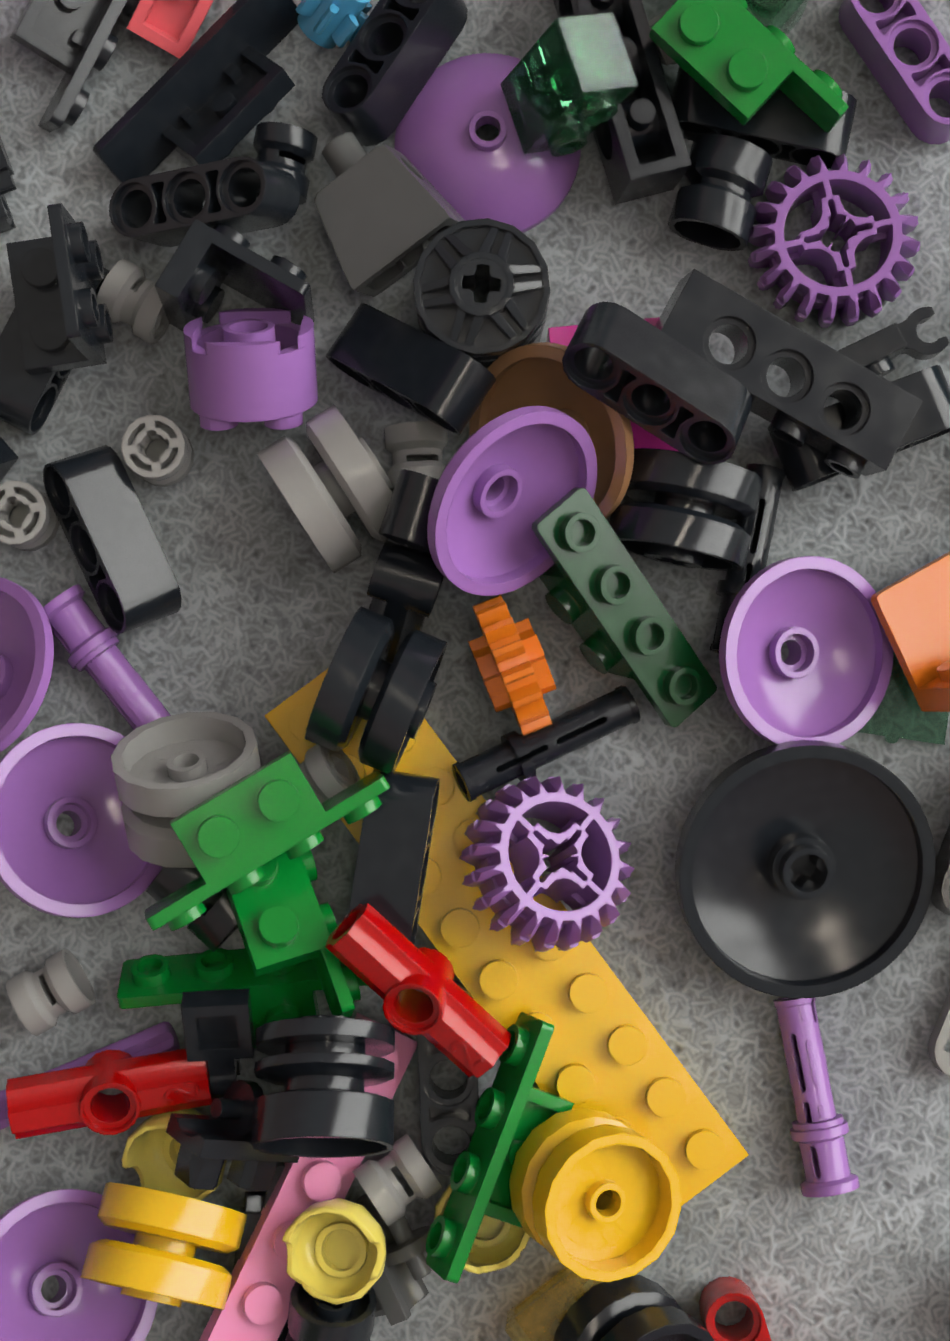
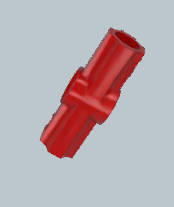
[325,903,512,1078]
[6,1048,213,1139]

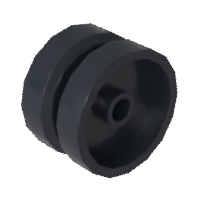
[609,448,763,571]
[305,606,447,775]
[553,1275,714,1341]

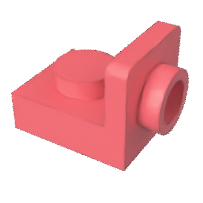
[126,0,214,59]

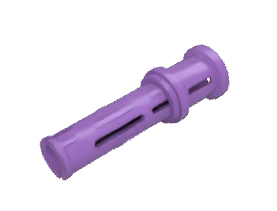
[43,584,171,730]
[774,997,860,1197]

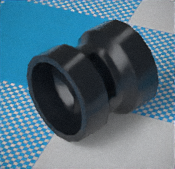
[253,121,318,205]

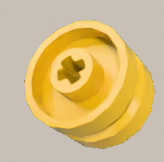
[509,1107,682,1282]
[80,1182,247,1310]

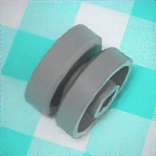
[257,404,393,573]
[111,712,261,868]

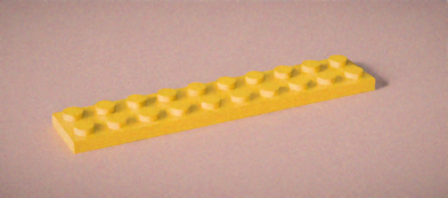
[264,668,749,1205]

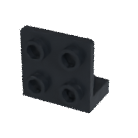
[6,203,113,375]
[155,219,315,331]

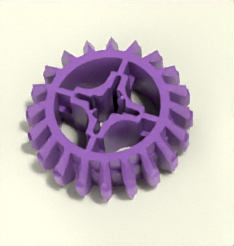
[748,153,920,328]
[459,776,635,952]

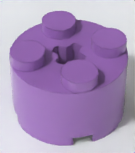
[183,308,318,431]

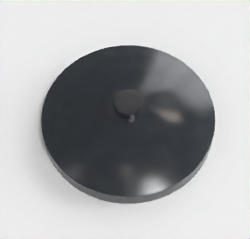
[675,740,936,998]

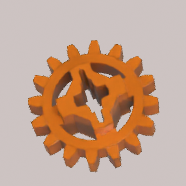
[468,595,557,736]

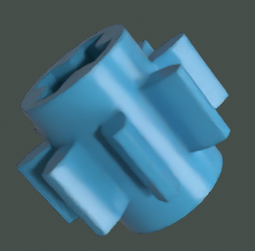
[296,0,372,49]

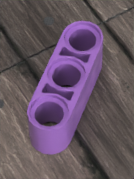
[839,0,950,144]

